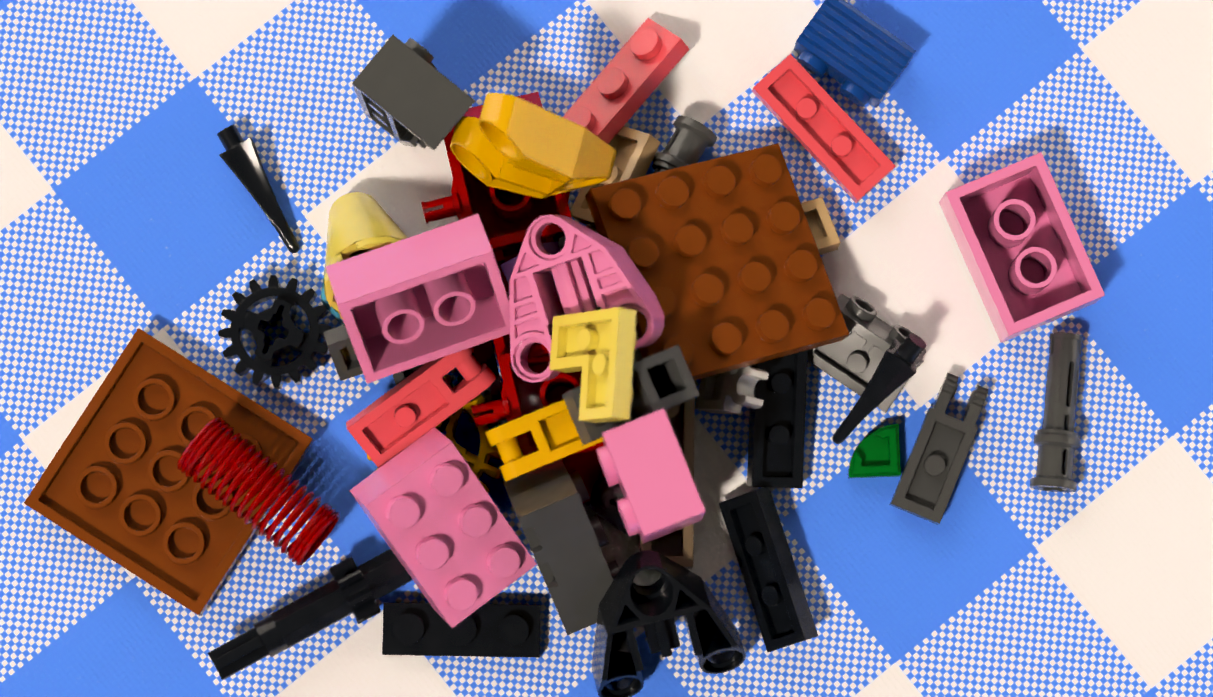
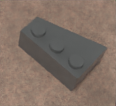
[352,34,475,150]
[503,459,620,635]

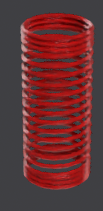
[177,417,340,566]

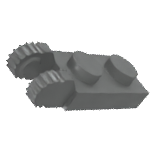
[889,373,988,525]

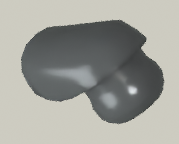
[590,477,627,534]

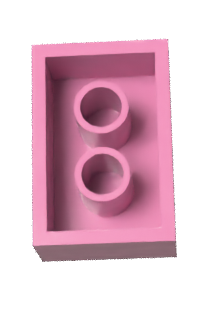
[939,152,1105,343]
[325,214,510,383]
[596,408,706,544]
[349,427,537,628]

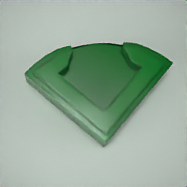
[848,424,901,479]

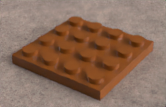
[585,143,849,380]
[24,328,315,616]

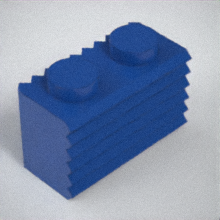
[793,0,916,108]

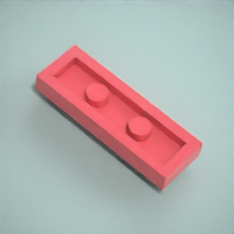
[563,18,689,144]
[752,54,896,204]

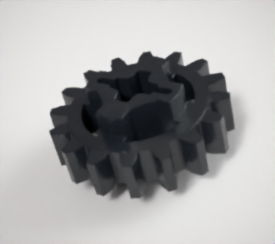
[218,275,333,390]

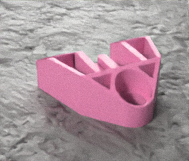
[509,215,665,383]

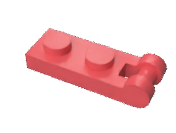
[346,347,496,468]

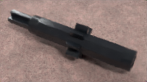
[208,549,413,680]

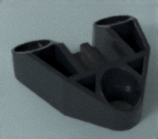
[592,550,746,697]

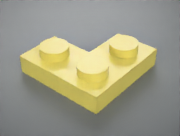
[550,307,637,423]

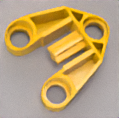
[450,93,617,199]

